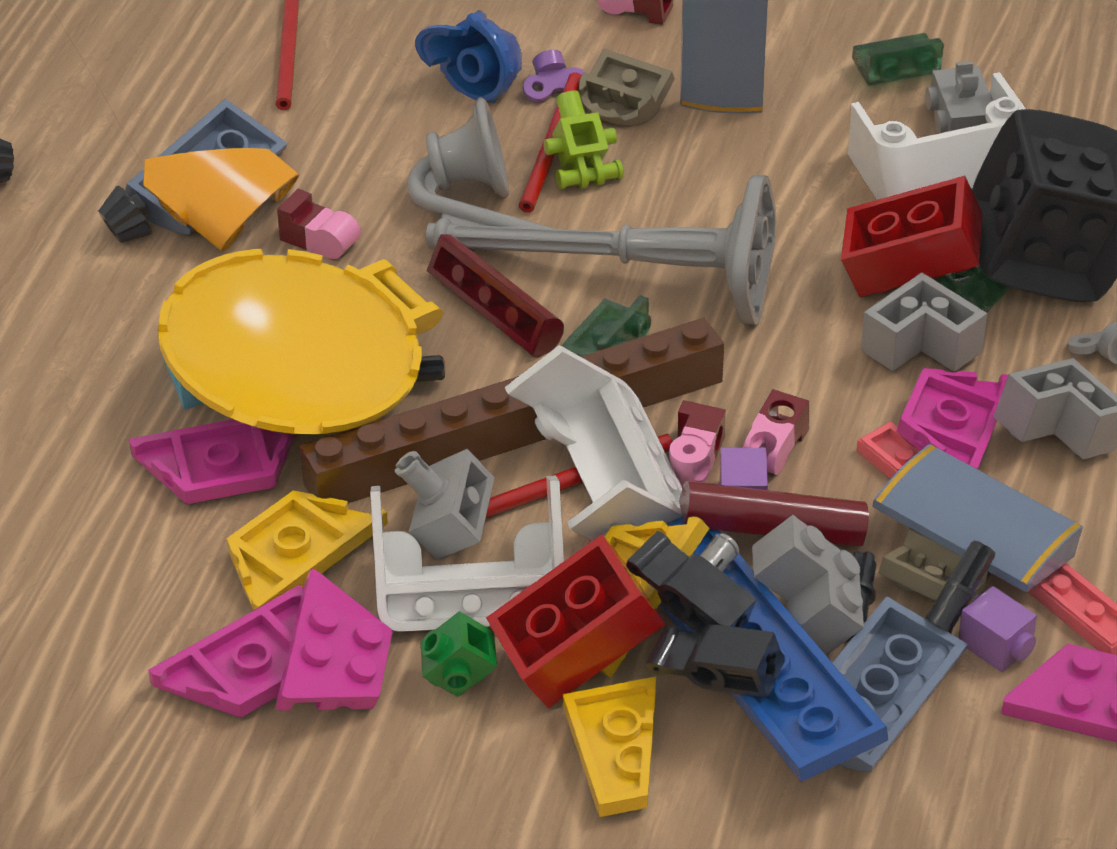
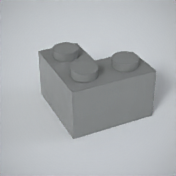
[861,273,987,372]
[993,358,1117,460]
[752,515,864,655]

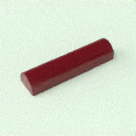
[426,234,564,356]
[679,481,869,547]

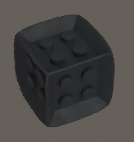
[972,109,1117,302]

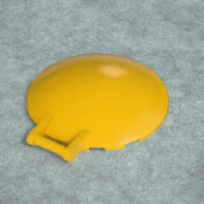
[158,249,443,434]

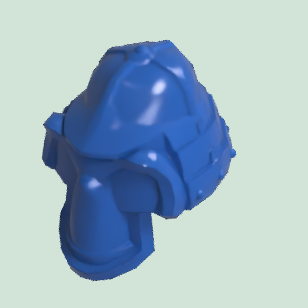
[415,10,522,103]

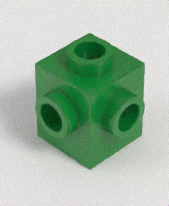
[420,611,497,697]

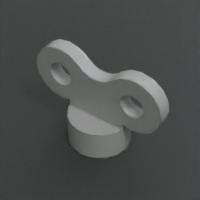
[1068,322,1117,364]

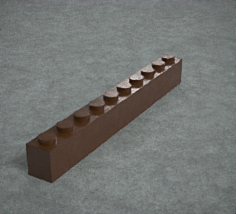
[300,317,724,503]

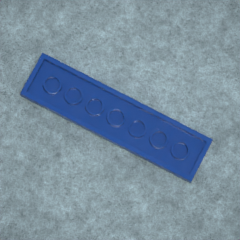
[659,517,888,782]

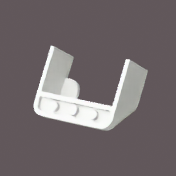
[848,72,1026,200]
[505,345,682,541]
[370,475,564,631]

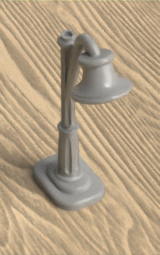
[407,97,776,325]

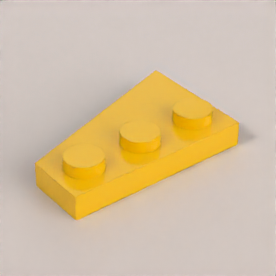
[563,676,656,817]

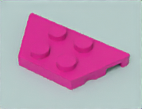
[896,368,1008,469]
[129,419,296,504]
[275,569,393,711]
[148,585,303,718]
[1001,643,1117,742]

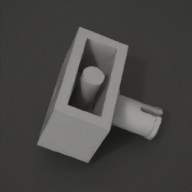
[395,449,495,560]

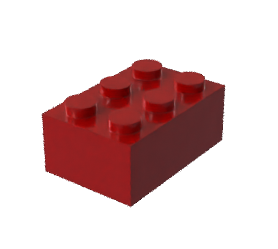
[841,176,983,297]
[486,534,665,709]

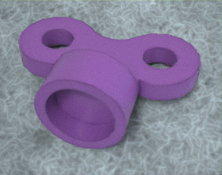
[523,50,586,103]

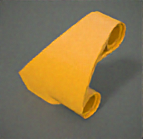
[143,148,299,252]

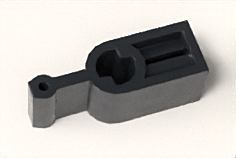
[626,531,757,633]
[646,625,785,699]

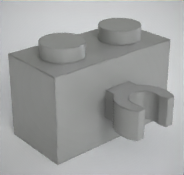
[925,61,993,134]

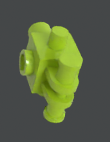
[543,91,624,190]

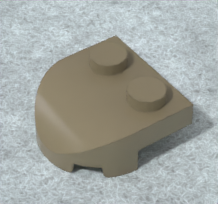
[579,48,675,126]
[878,528,990,607]

